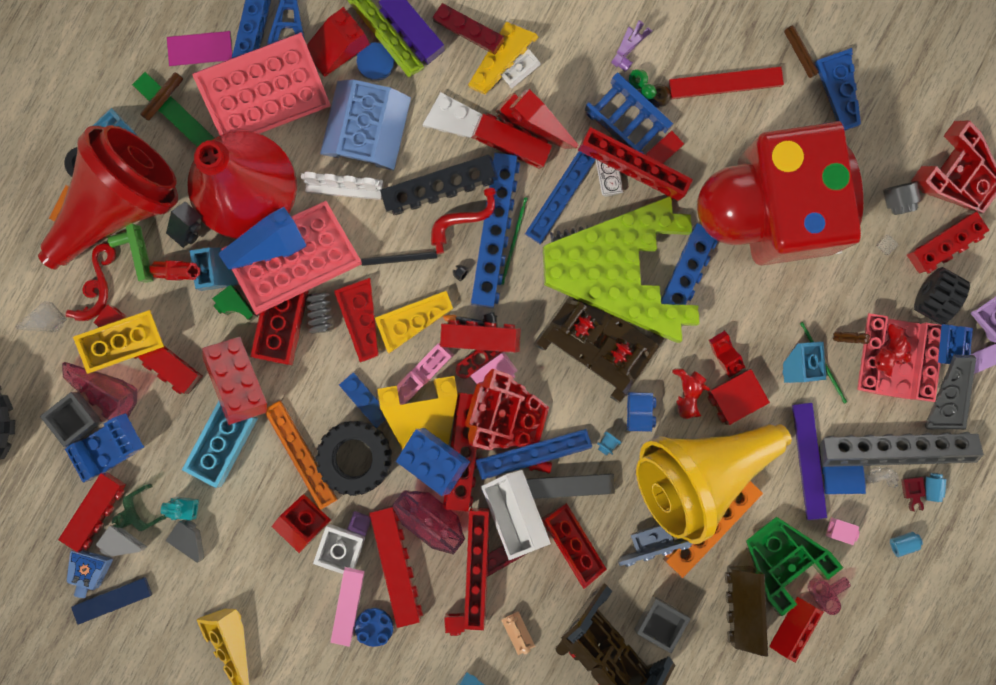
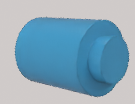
[890,531,923,557]

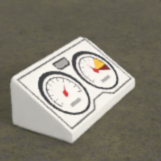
[595,159,624,197]

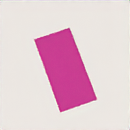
[167,31,232,66]

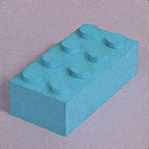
[182,401,258,488]

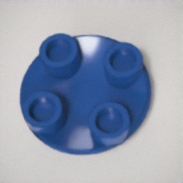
[355,608,394,647]

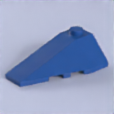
[218,207,307,270]

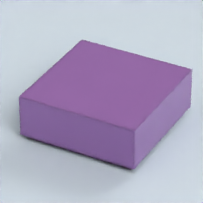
[347,511,371,536]

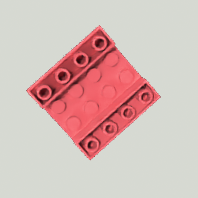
[857,313,941,402]

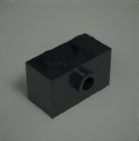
[166,202,202,248]

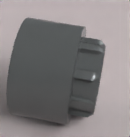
[883,182,921,215]

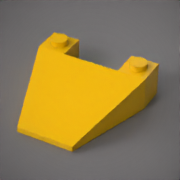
[377,376,458,450]

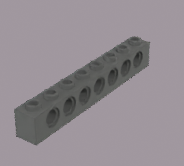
[819,432,984,467]

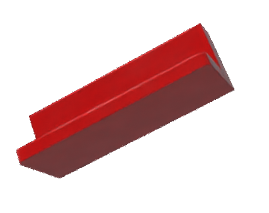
[769,597,824,663]

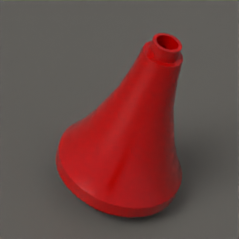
[38,125,178,270]
[187,131,297,239]

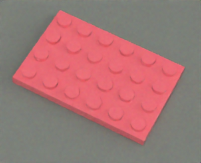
[192,32,331,135]
[221,201,362,315]

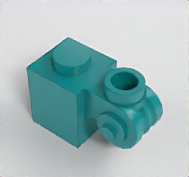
[161,497,199,520]

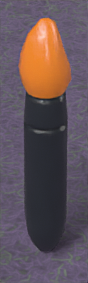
[443,314,485,326]

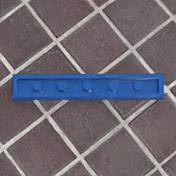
[525,151,595,245]
[476,429,593,480]

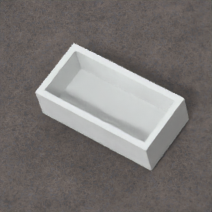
[481,470,551,560]

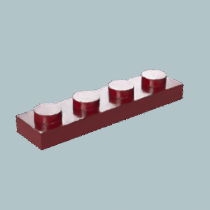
[432,3,505,55]

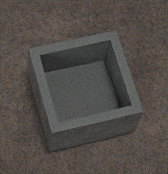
[40,392,103,447]
[634,595,691,654]

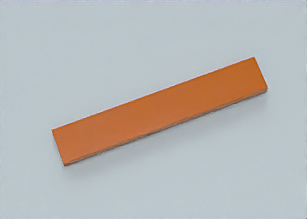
[265,400,338,510]

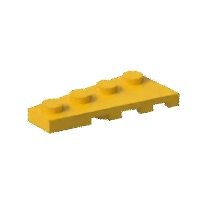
[468,22,539,95]
[375,291,453,354]

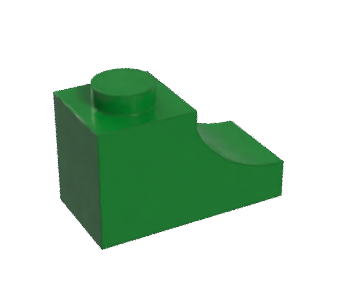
[212,285,258,321]

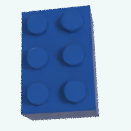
[396,428,470,496]

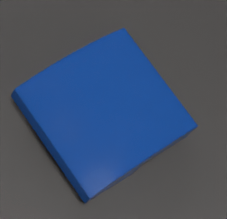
[938,324,973,364]
[822,465,866,494]

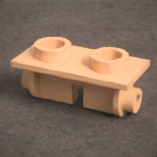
[501,611,536,655]

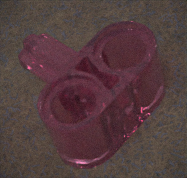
[808,577,851,615]

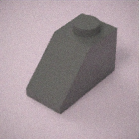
[165,520,205,563]

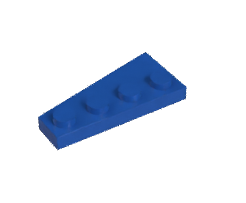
[815,48,861,131]

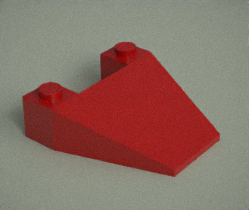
[495,89,579,149]
[911,120,996,214]

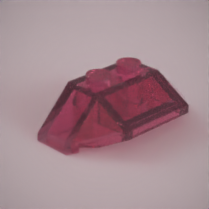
[392,490,465,555]

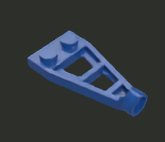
[267,0,305,45]

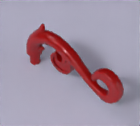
[66,243,116,321]

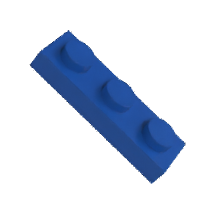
[339,372,386,428]

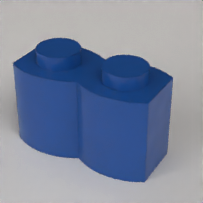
[627,392,656,432]

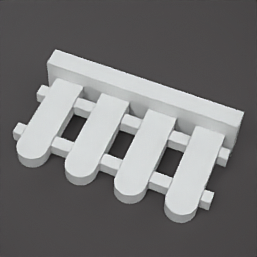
[301,172,383,200]

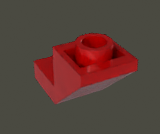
[708,330,745,378]

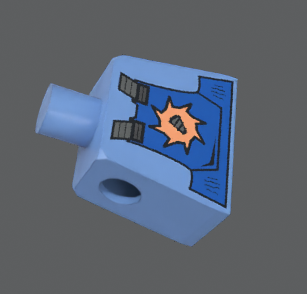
[67,550,113,598]

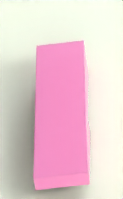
[397,342,454,404]
[330,567,364,647]

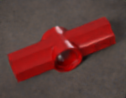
[149,260,200,280]

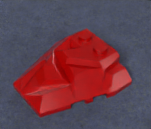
[465,369,549,450]

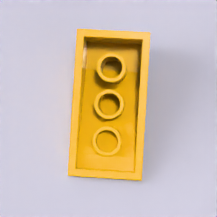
[73,310,164,374]

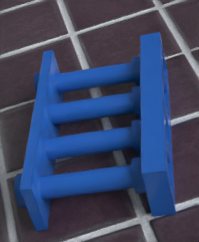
[585,72,673,154]

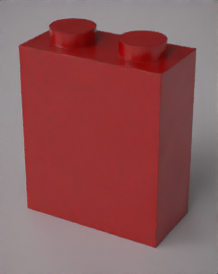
[707,369,770,425]

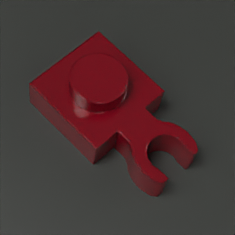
[901,477,926,512]

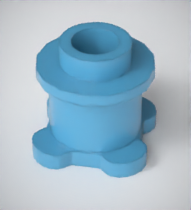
[597,431,622,456]

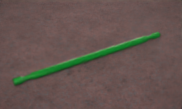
[501,197,528,285]
[800,322,847,404]

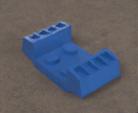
[65,413,144,483]

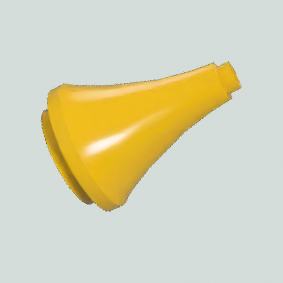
[636,424,791,544]

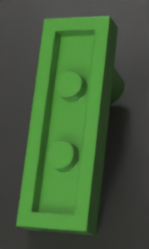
[108,224,154,283]

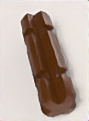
[833,331,870,344]

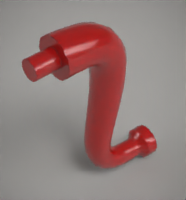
[431,188,496,254]

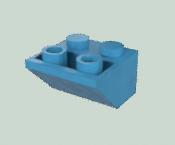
[190,248,239,291]

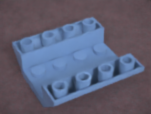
[320,79,411,171]

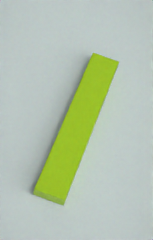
[347,0,424,77]

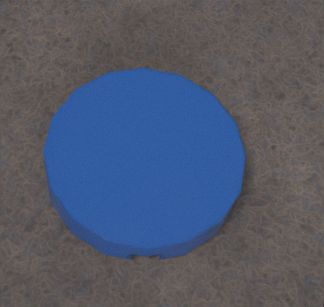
[356,42,395,81]

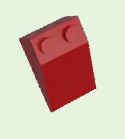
[307,7,370,77]

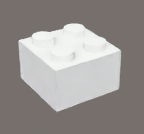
[313,524,366,574]

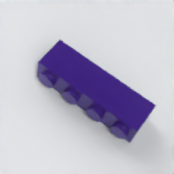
[379,0,445,65]

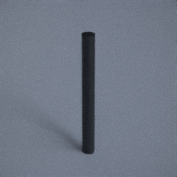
[361,251,438,266]

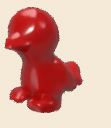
[874,324,912,377]
[672,368,710,419]

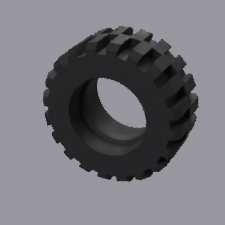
[315,421,392,496]

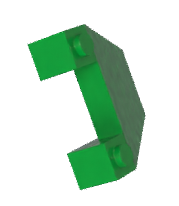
[746,517,844,616]

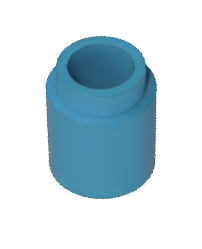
[925,473,947,502]

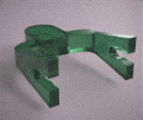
[112,484,168,531]

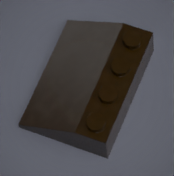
[725,566,768,657]

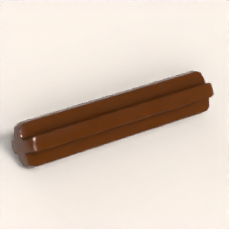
[784,25,819,78]
[140,72,183,121]

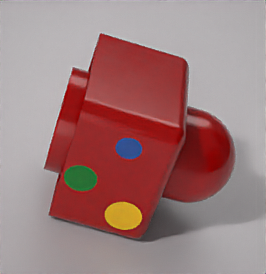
[697,121,864,266]

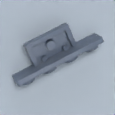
[618,525,692,567]

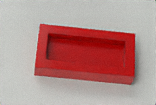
[645,130,684,164]

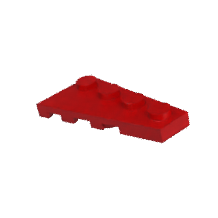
[334,278,379,363]

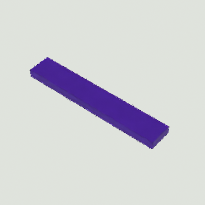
[792,403,827,520]

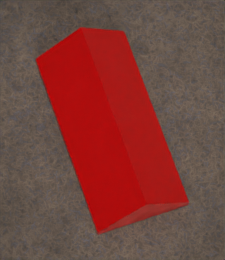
[541,503,607,589]

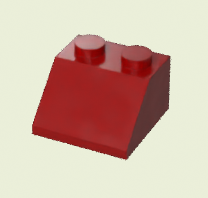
[271,494,331,553]

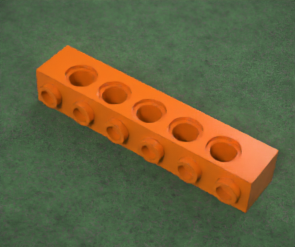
[663,481,763,578]

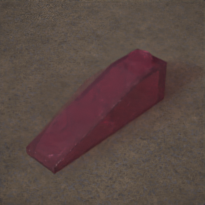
[62,362,137,421]

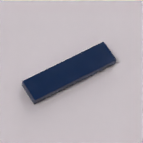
[71,577,152,625]

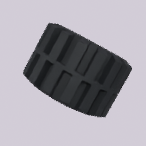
[914,267,970,325]

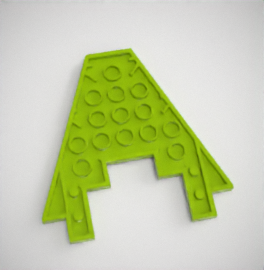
[543,197,700,343]

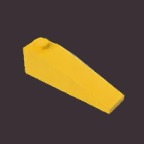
[197,608,249,685]

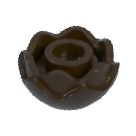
[647,84,671,108]

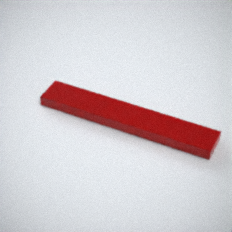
[669,67,784,99]

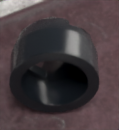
[452,265,469,282]

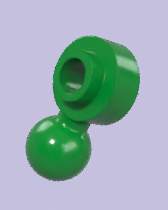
[629,69,656,100]

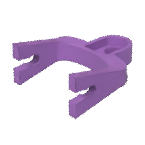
[611,20,652,72]

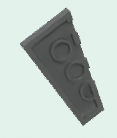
[925,355,976,429]

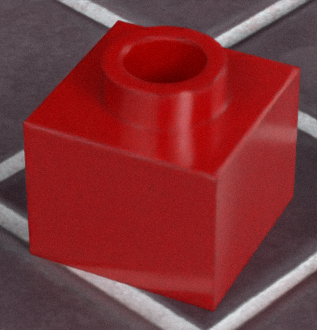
[444,613,465,636]

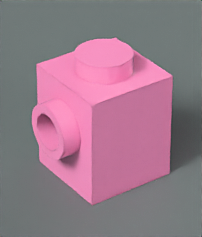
[825,517,860,545]

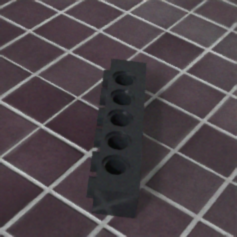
[380,154,498,215]

